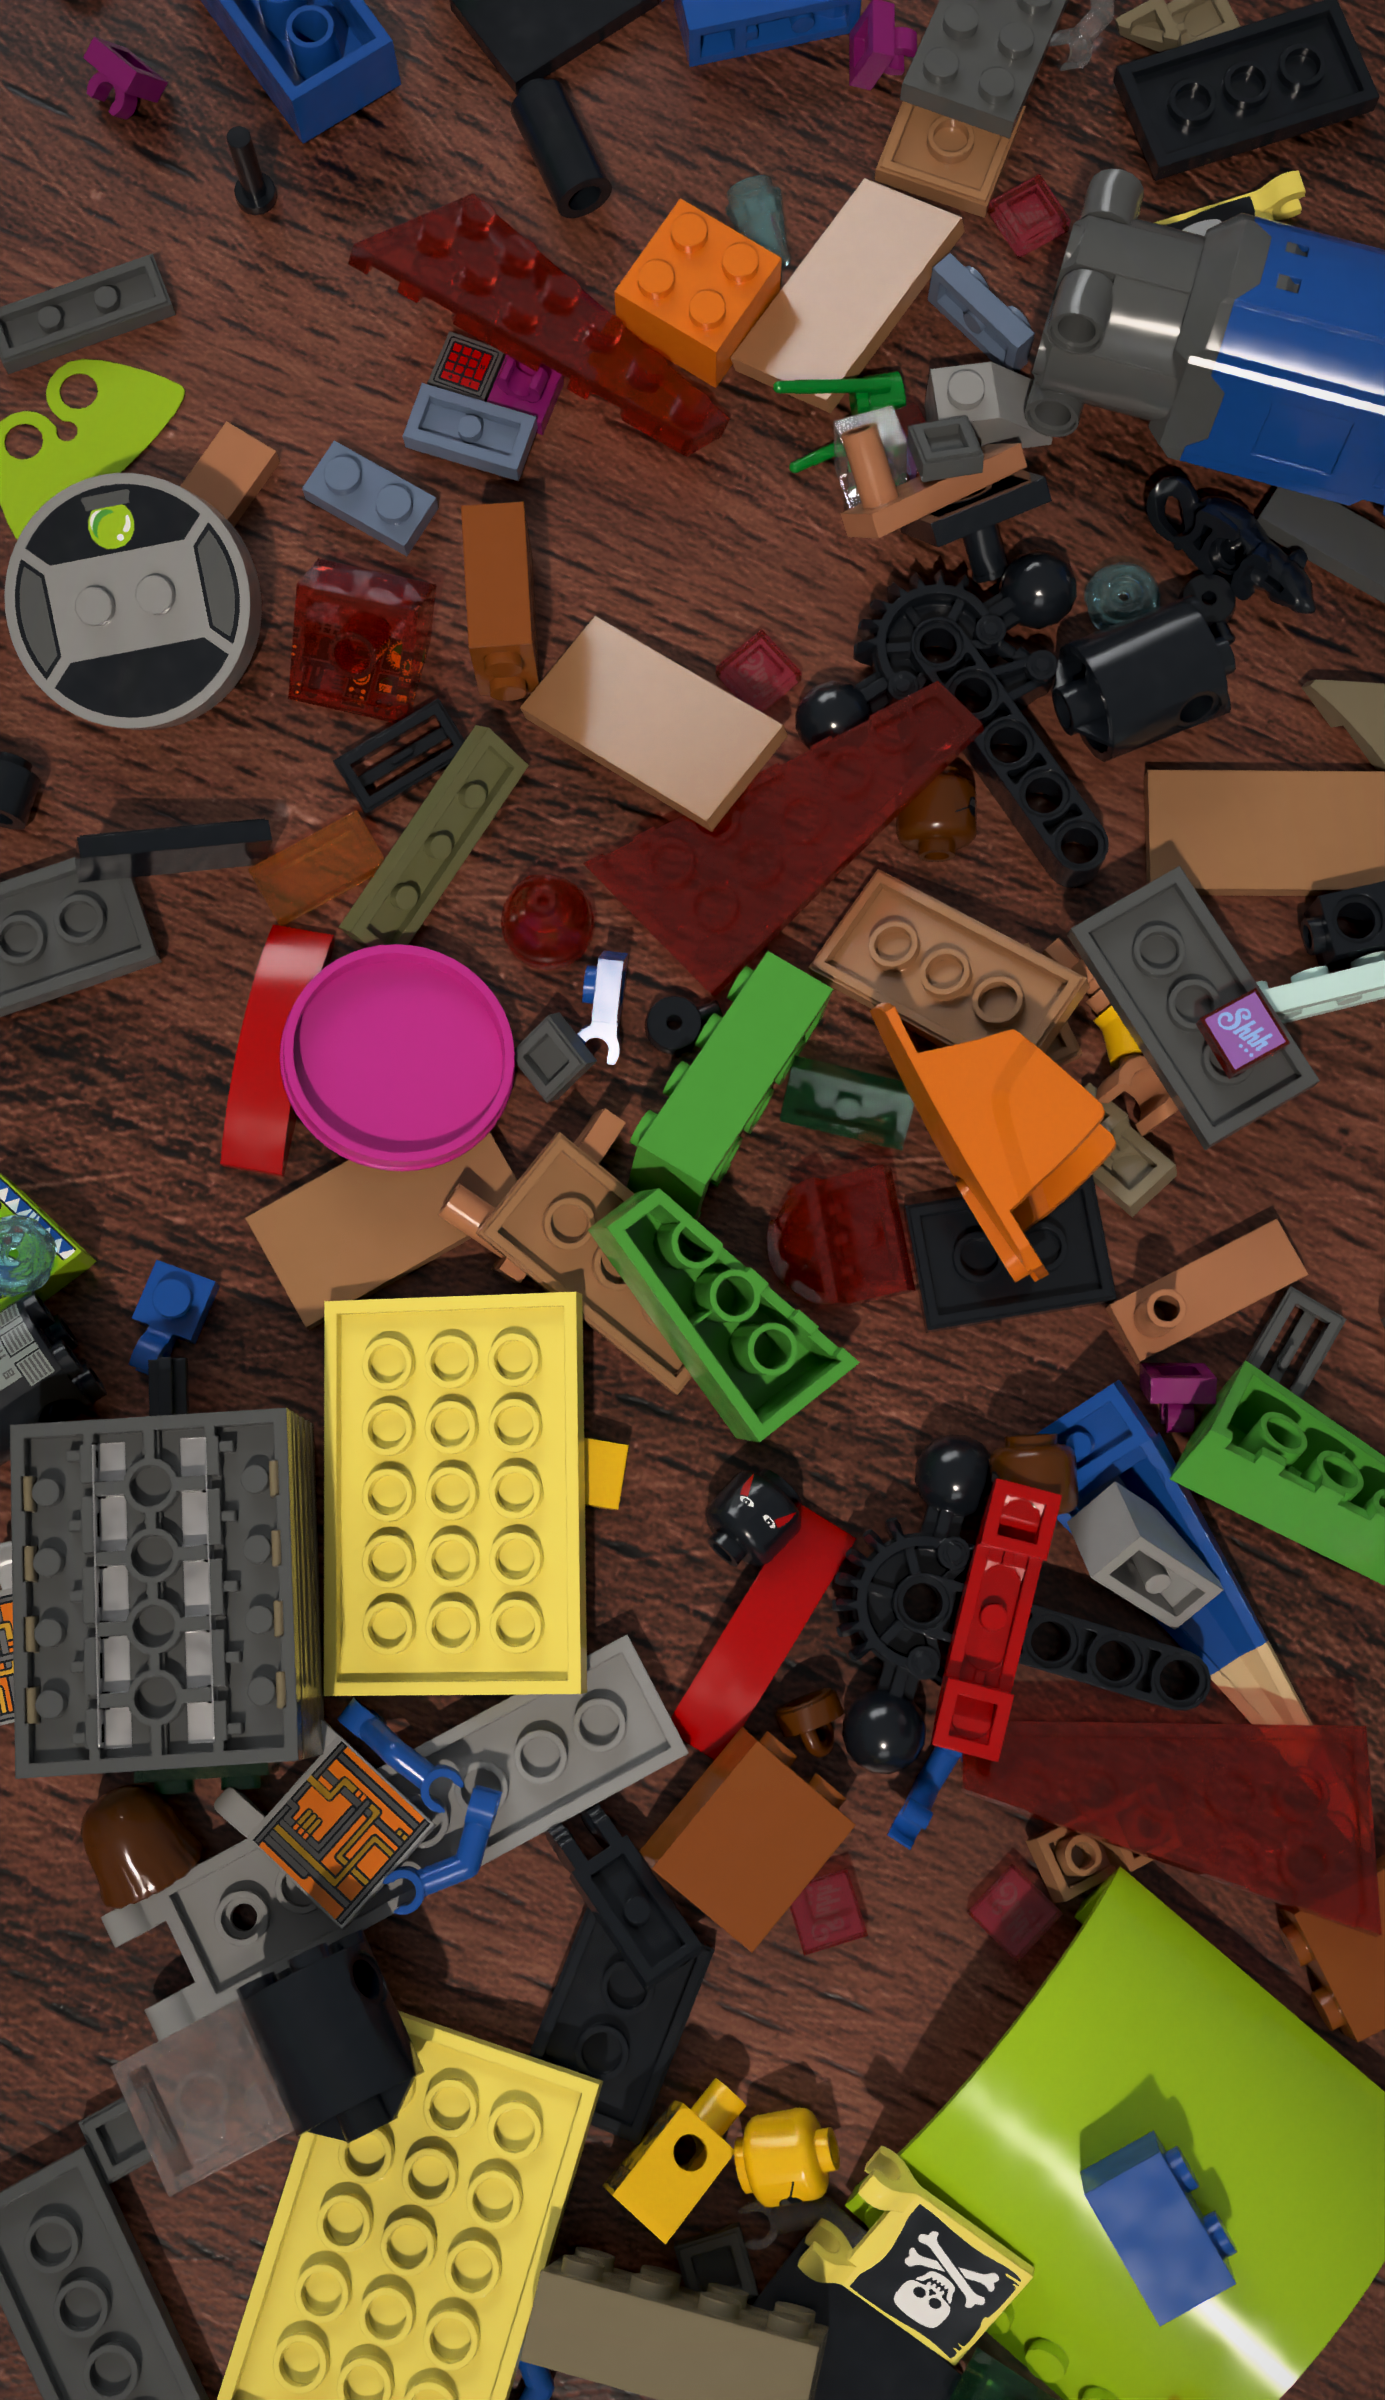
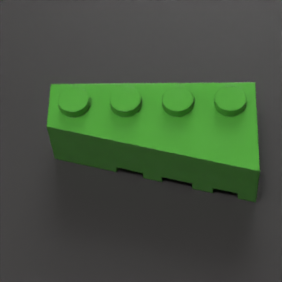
[627,951,833,1220]
[587,1188,860,1442]
[1169,1360,1385,1586]

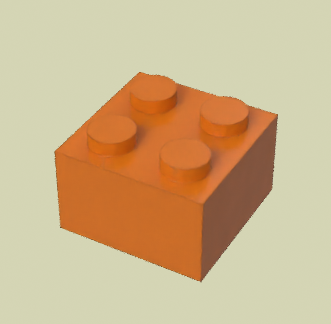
[614,198,782,388]

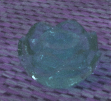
[1084,562,1161,630]
[0,1215,57,1297]

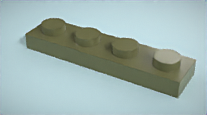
[338,725,529,948]

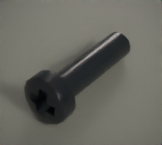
[226,126,277,215]

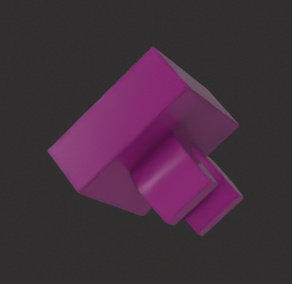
[849,0,917,91]
[83,37,168,120]
[487,353,564,435]
[1139,1363,1217,1432]

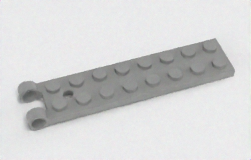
[101,1634,689,2041]

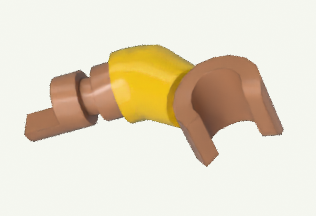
[1041,937,1178,1137]

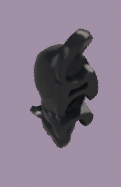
[1146,475,1316,614]

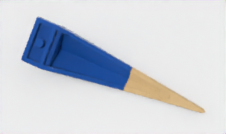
[1036,1379,1375,1856]

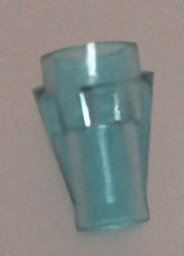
[725,175,791,269]

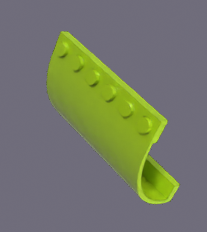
[845,1866,1385,2400]

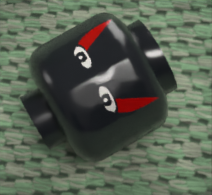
[705,1469,801,1567]

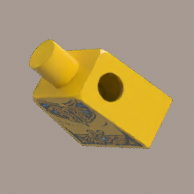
[602,2078,746,2244]

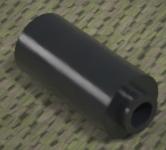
[511,78,612,218]

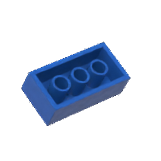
[200,0,401,144]

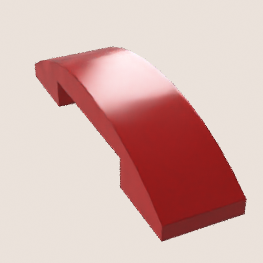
[220,924,336,1177]
[931,1478,1062,1762]
[671,1504,857,1760]

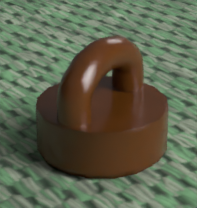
[775,1688,844,1758]

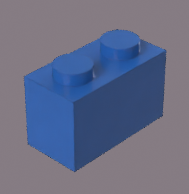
[1080,2130,1238,2326]

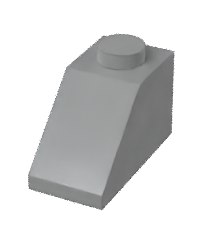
[924,362,1053,448]
[1067,1482,1224,1630]

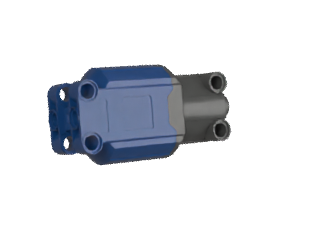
[1025,168,1385,517]

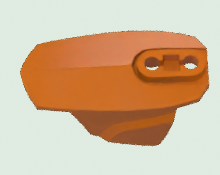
[870,1002,1117,1283]

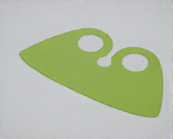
[0,359,185,540]

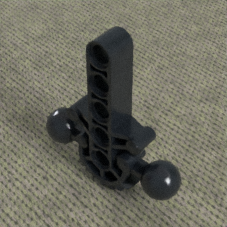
[795,549,1109,888]
[831,1434,1211,1774]

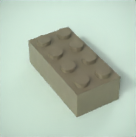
[520,2247,829,2400]

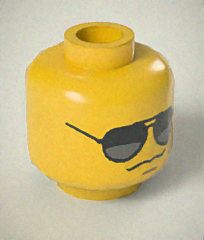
[734,2108,840,2207]

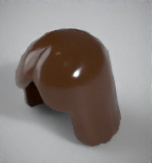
[80,1784,203,1909]

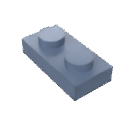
[927,253,1035,373]
[403,383,538,481]
[302,440,439,556]

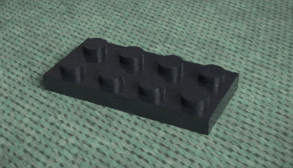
[1113,0,1380,181]

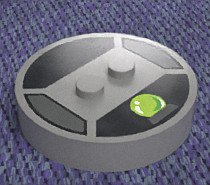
[4,473,262,730]

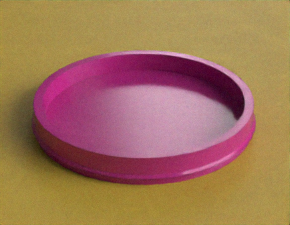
[280,944,515,1171]

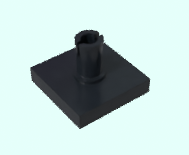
[900,470,1052,583]

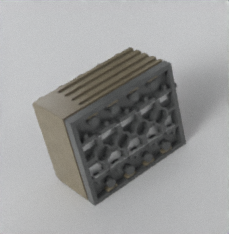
[10,1357,324,1779]

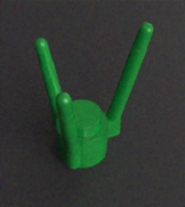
[773,371,906,474]

